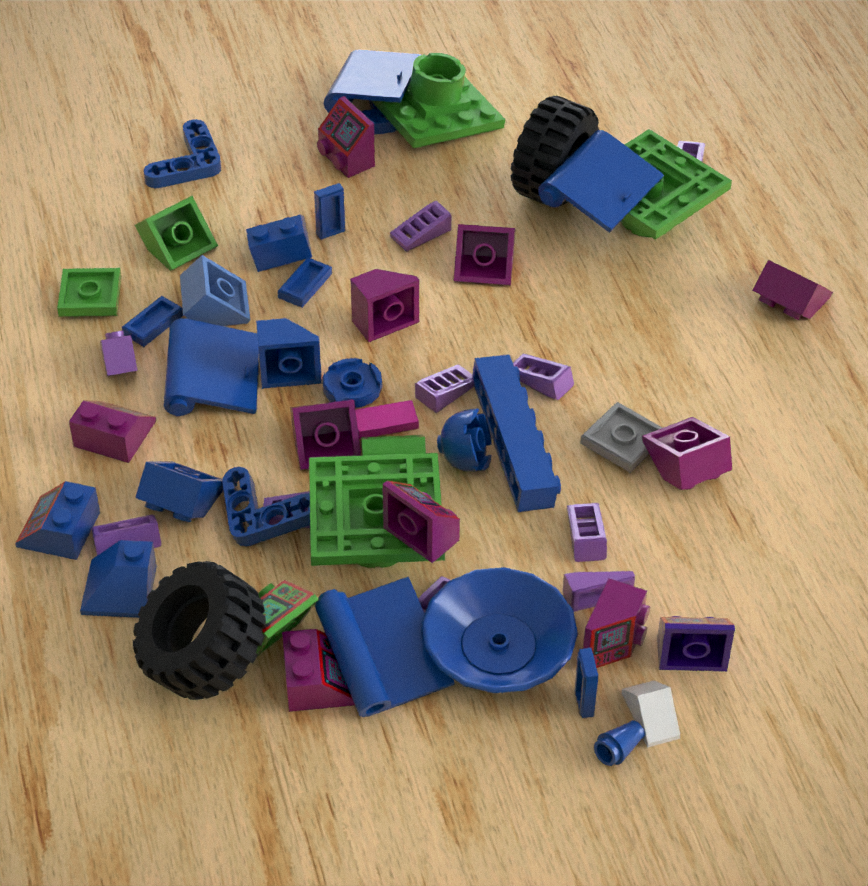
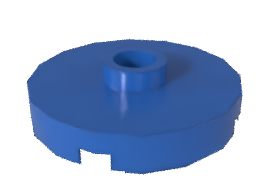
[322,358,382,408]

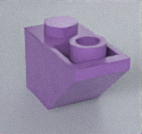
[100,331,138,376]

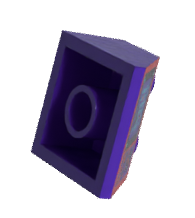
[657,616,735,672]

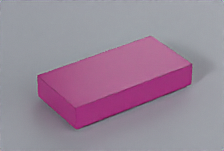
[355,400,419,439]

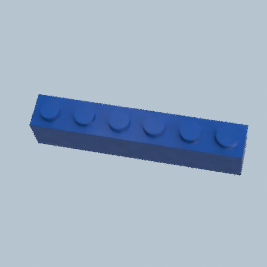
[472,354,561,512]

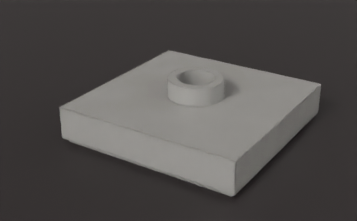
[580,402,662,473]

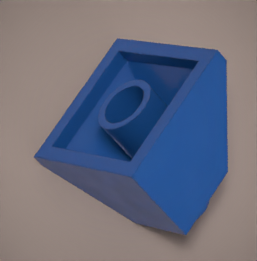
[80,540,157,618]

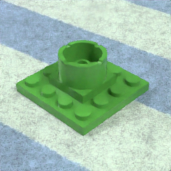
[371,53,505,148]
[621,129,732,240]
[309,453,445,568]

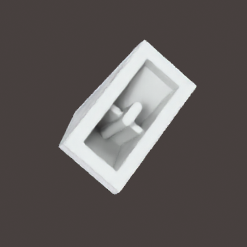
[622,681,680,748]

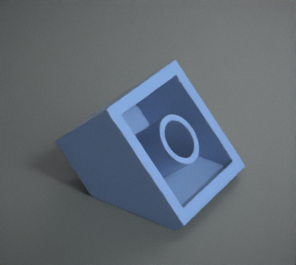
[180,255,250,326]

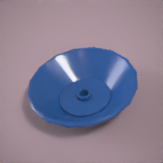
[422,567,578,694]

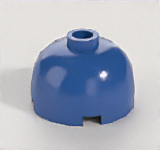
[437,408,492,472]

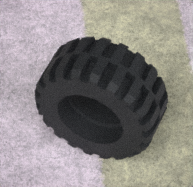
[510,96,599,207]
[133,561,266,700]

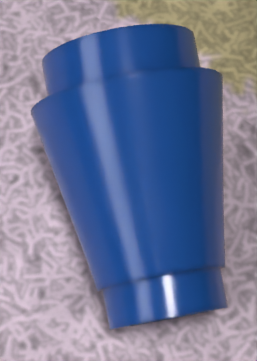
[594,720,645,766]

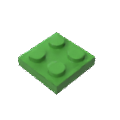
[57,268,122,317]

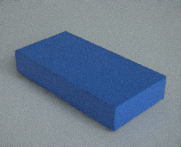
[314,183,345,240]
[278,258,332,308]
[122,296,184,347]
[574,648,598,718]

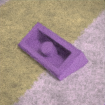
[91,514,161,555]

